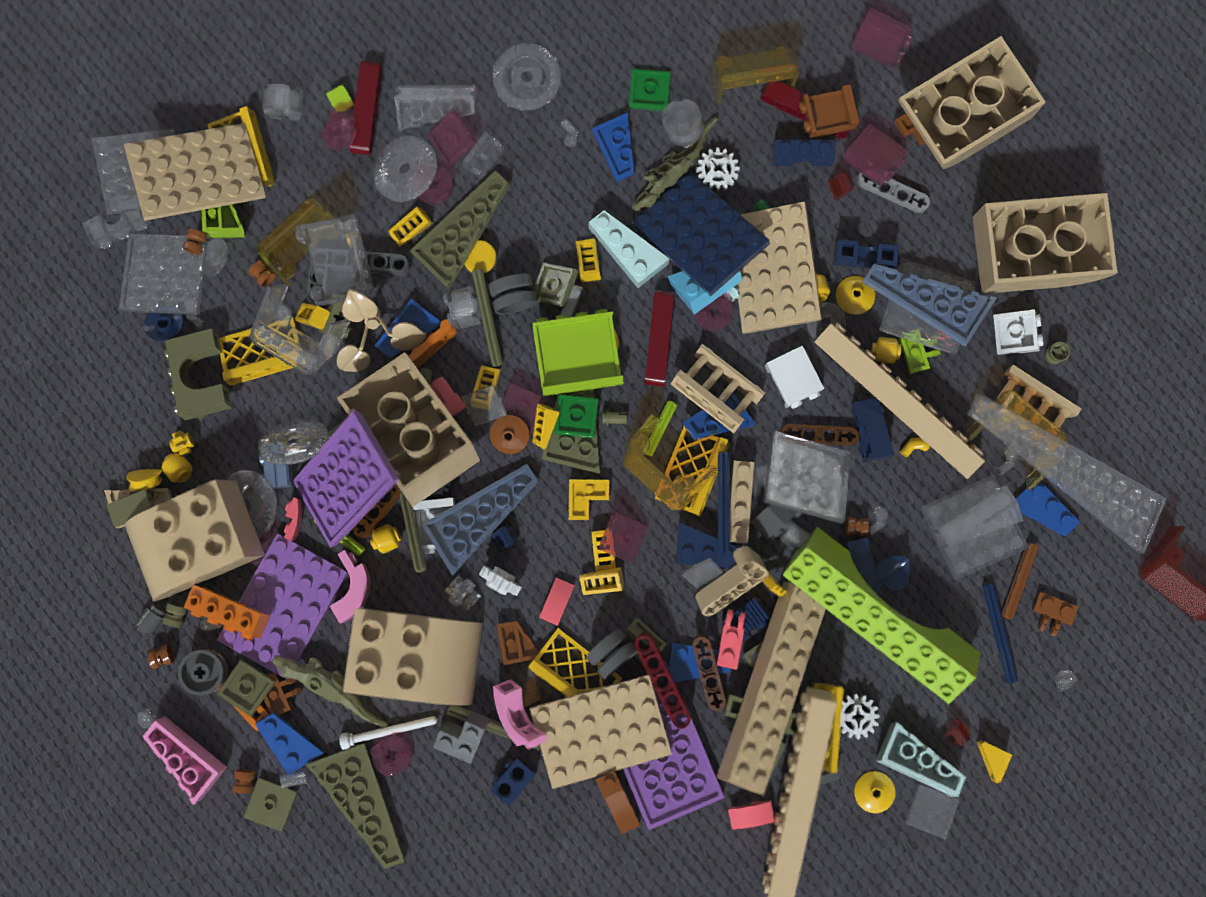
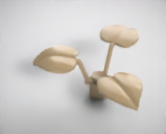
[337,289,426,372]

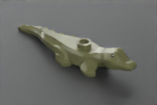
[632,117,718,211]
[272,655,388,728]

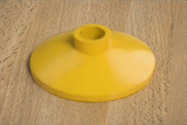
[836,276,875,315]
[854,771,895,813]

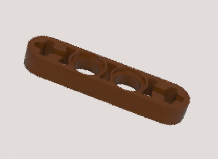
[780,424,859,446]
[353,483,402,538]
[692,634,726,711]

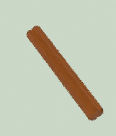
[1002,542,1039,620]

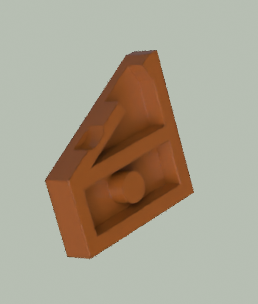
[496,621,542,665]

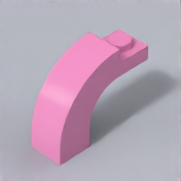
[330,550,371,624]
[493,679,546,749]

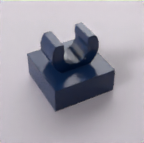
[491,526,518,552]

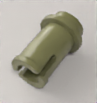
[602,410,627,426]

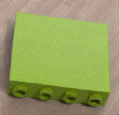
[532,309,623,396]

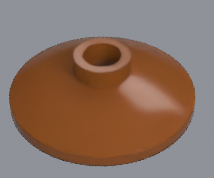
[490,415,530,454]

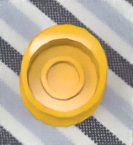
[465,240,497,274]
[126,469,162,492]

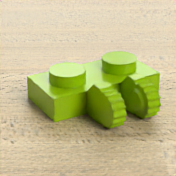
[898,330,941,375]

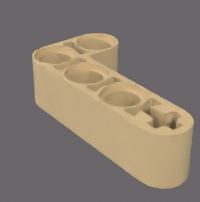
[695,547,768,616]

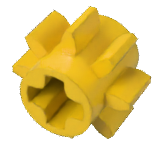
[169,430,195,456]

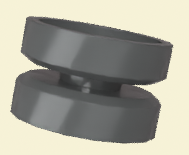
[489,274,537,314]
[586,628,637,680]
[178,649,231,696]

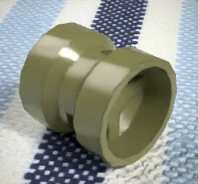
[1044,342,1070,364]
[161,603,187,628]

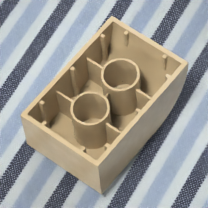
[898,36,1046,169]
[973,193,1117,294]
[337,353,480,507]
[125,480,265,602]
[343,608,483,705]

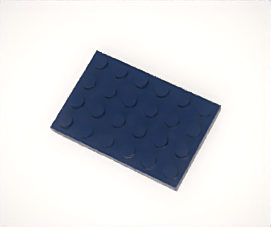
[632,171,770,297]

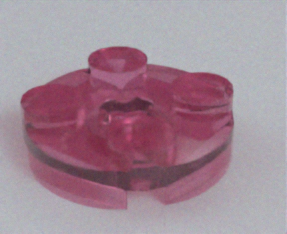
[321,111,357,152]
[413,165,453,205]
[693,295,733,332]
[371,734,413,776]

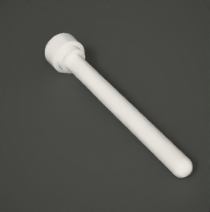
[339,716,437,750]

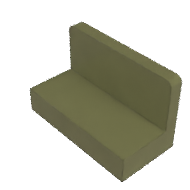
[107,489,154,527]
[621,617,667,665]

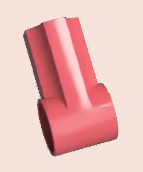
[429,377,466,417]

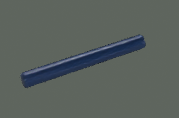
[718,452,730,553]
[983,583,1018,684]

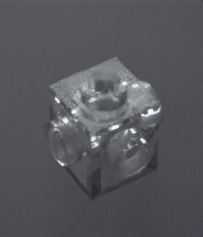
[445,575,481,611]

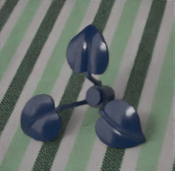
[870,556,910,596]

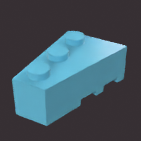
[668,271,742,314]

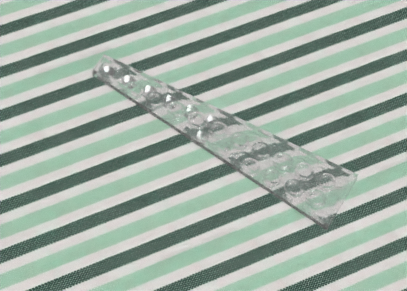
[968,395,1166,554]

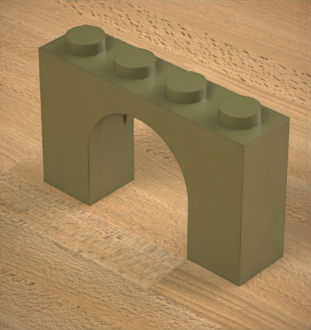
[164,328,232,420]

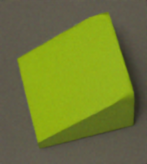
[326,85,355,115]

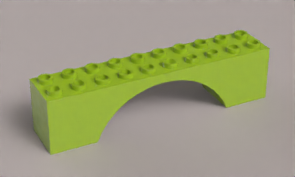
[783,527,981,704]

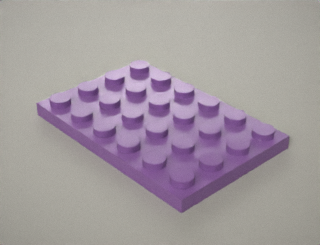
[293,411,399,547]
[217,533,348,679]
[623,690,724,830]

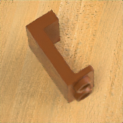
[799,84,859,138]

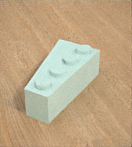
[589,210,669,288]
[876,722,966,797]

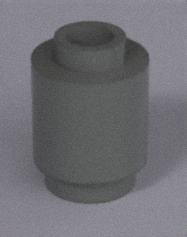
[135,603,166,635]

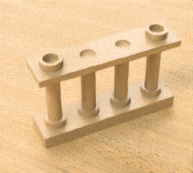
[671,344,765,433]
[983,365,1081,451]

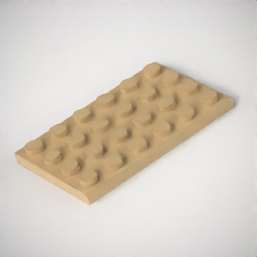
[124,123,265,221]
[736,202,822,334]
[530,674,672,789]

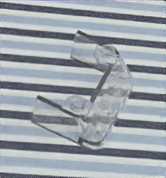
[250,284,350,375]

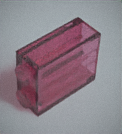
[850,8,913,69]
[843,124,908,187]

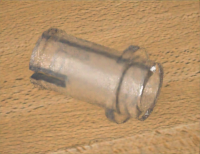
[280,771,307,790]

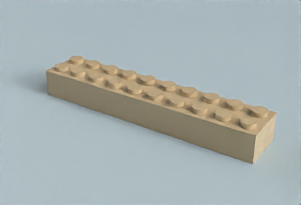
[815,322,985,479]
[717,582,826,795]
[762,687,837,897]

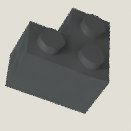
[751,484,809,540]
[433,711,490,764]

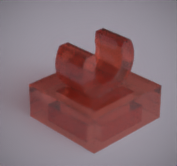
[828,173,854,200]
[944,718,971,747]

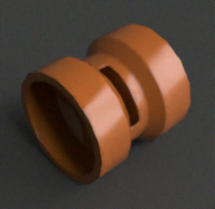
[182,229,207,255]
[248,259,277,287]
[845,516,869,538]
[147,644,175,669]
[232,769,255,794]

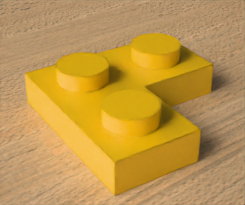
[569,479,609,520]

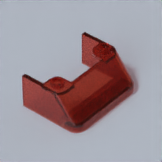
[1138,526,1206,621]

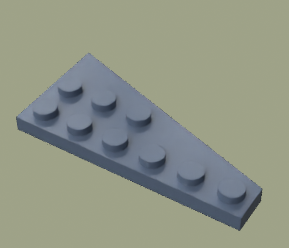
[862,264,997,347]
[422,464,538,576]

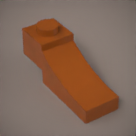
[595,771,640,834]

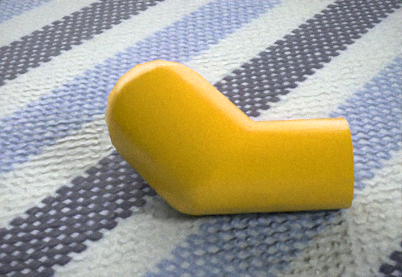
[899,437,930,458]

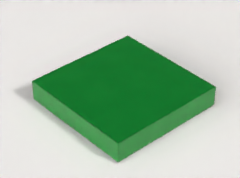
[629,69,671,111]
[554,394,599,439]

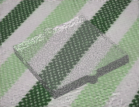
[462,385,507,426]
[682,558,726,591]

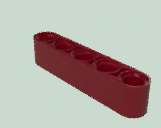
[350,60,382,155]
[760,79,850,139]
[645,289,674,387]
[635,632,691,729]

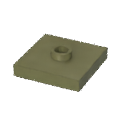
[533,262,578,308]
[217,660,276,717]
[244,777,298,832]

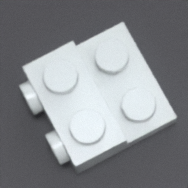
[993,309,1043,355]

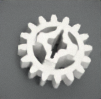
[696,148,740,192]
[479,566,522,596]
[840,694,880,739]

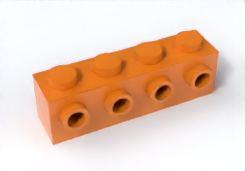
[184,585,270,640]

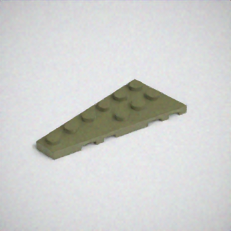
[410,171,510,290]
[542,389,600,474]
[306,743,405,869]

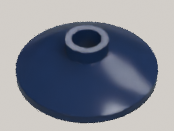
[143,306,184,341]

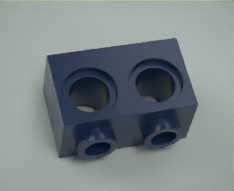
[490,757,537,807]

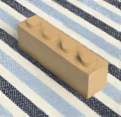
[730,461,754,544]

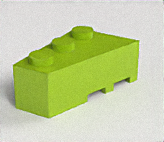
[201,204,245,238]

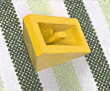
[977,740,1012,783]

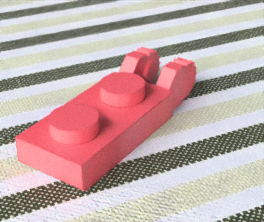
[717,609,746,670]

